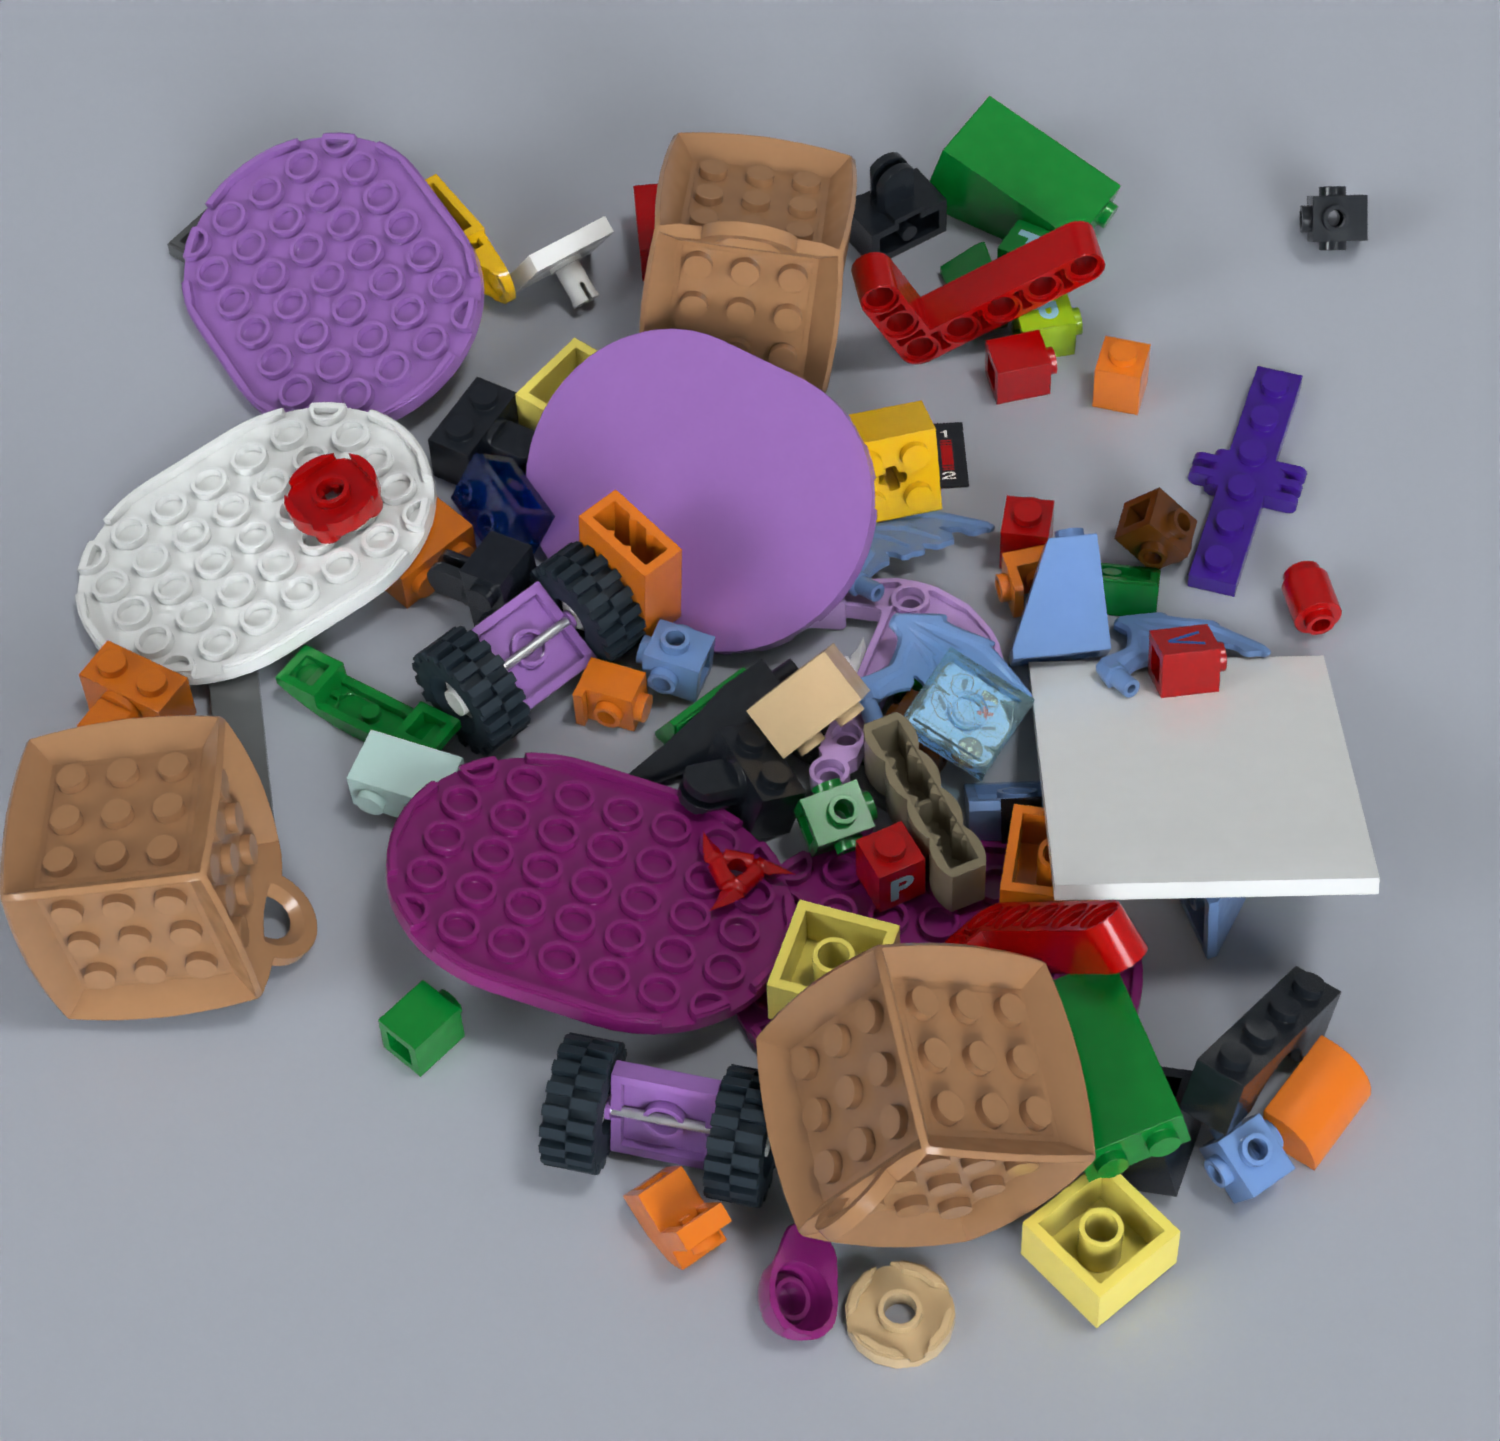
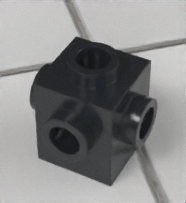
[1299,186,1368,251]

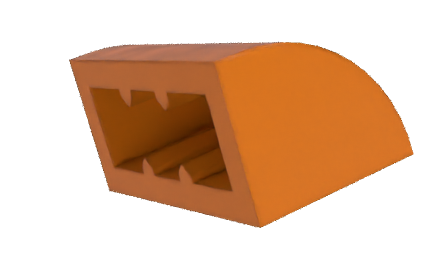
[1263,1035,1371,1171]

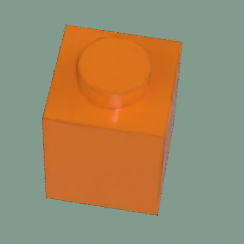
[1092,336,1151,415]

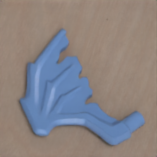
[848,510,995,602]
[1096,612,1271,698]
[859,613,1033,724]

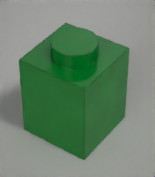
[378,980,465,1077]

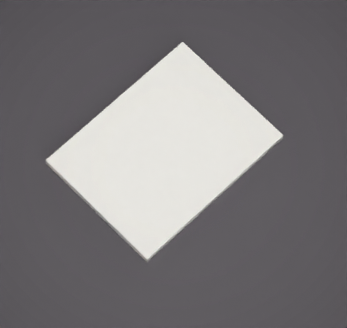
[1028,655,1380,901]

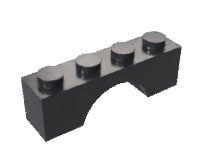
[1179,966,1341,1136]

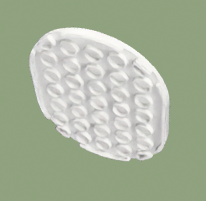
[75,402,437,685]

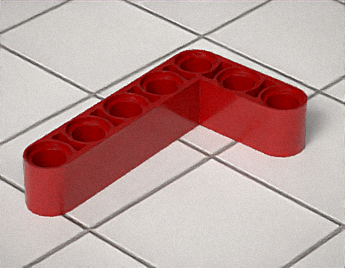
[851,221,1106,364]
[944,900,1148,974]

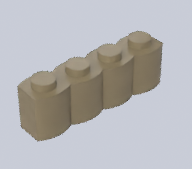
[864,712,986,912]

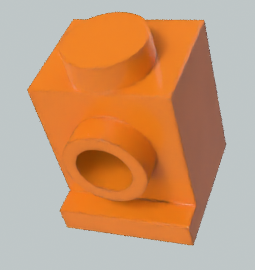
[572,657,653,731]

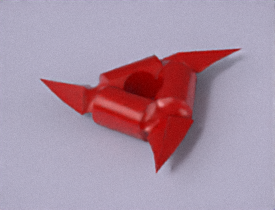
[703,831,796,911]

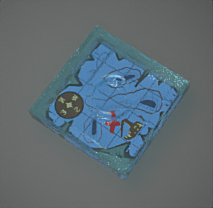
[903,647,1035,781]

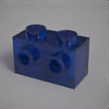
[451,453,555,554]

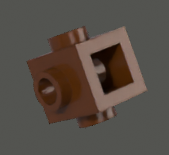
[1114,487,1197,569]

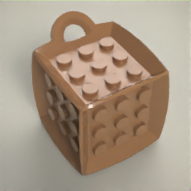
[639,132,857,393]
[0,715,317,1020]
[756,943,1096,1247]

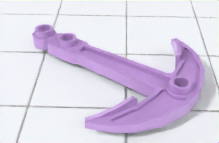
[807,578,1003,790]

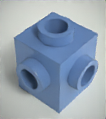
[636,619,715,702]
[1199,1113,1296,1204]

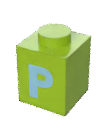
[1011,294,1083,357]

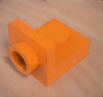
[995,545,1045,618]

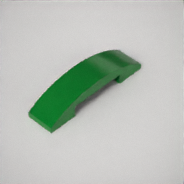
[275,644,462,751]

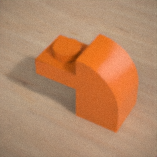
[623,1166,732,1270]

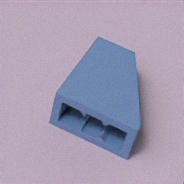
[1008,528,1111,667]

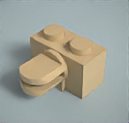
[747,643,870,759]

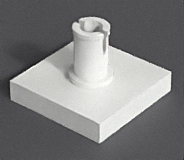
[510,216,614,309]

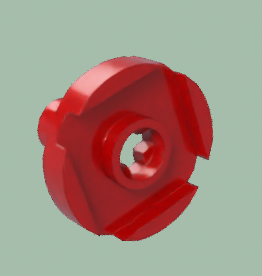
[284,453,383,544]

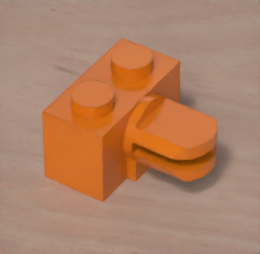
[77,640,197,727]

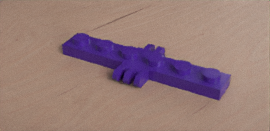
[1187,366,1307,597]

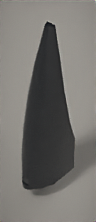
[629,659,798,783]

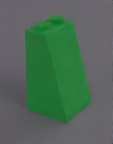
[930,96,1121,239]
[1053,973,1191,1182]

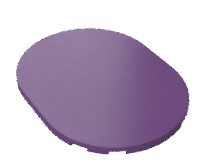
[181,132,484,421]
[526,329,877,655]

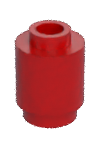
[1281,561,1342,635]

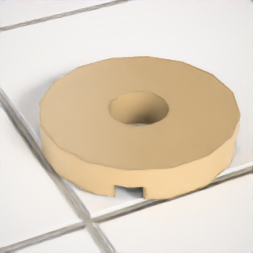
[845,1260,955,1369]

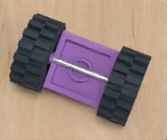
[412,541,646,756]
[538,1032,776,1208]

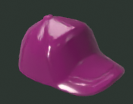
[757,1223,838,1341]

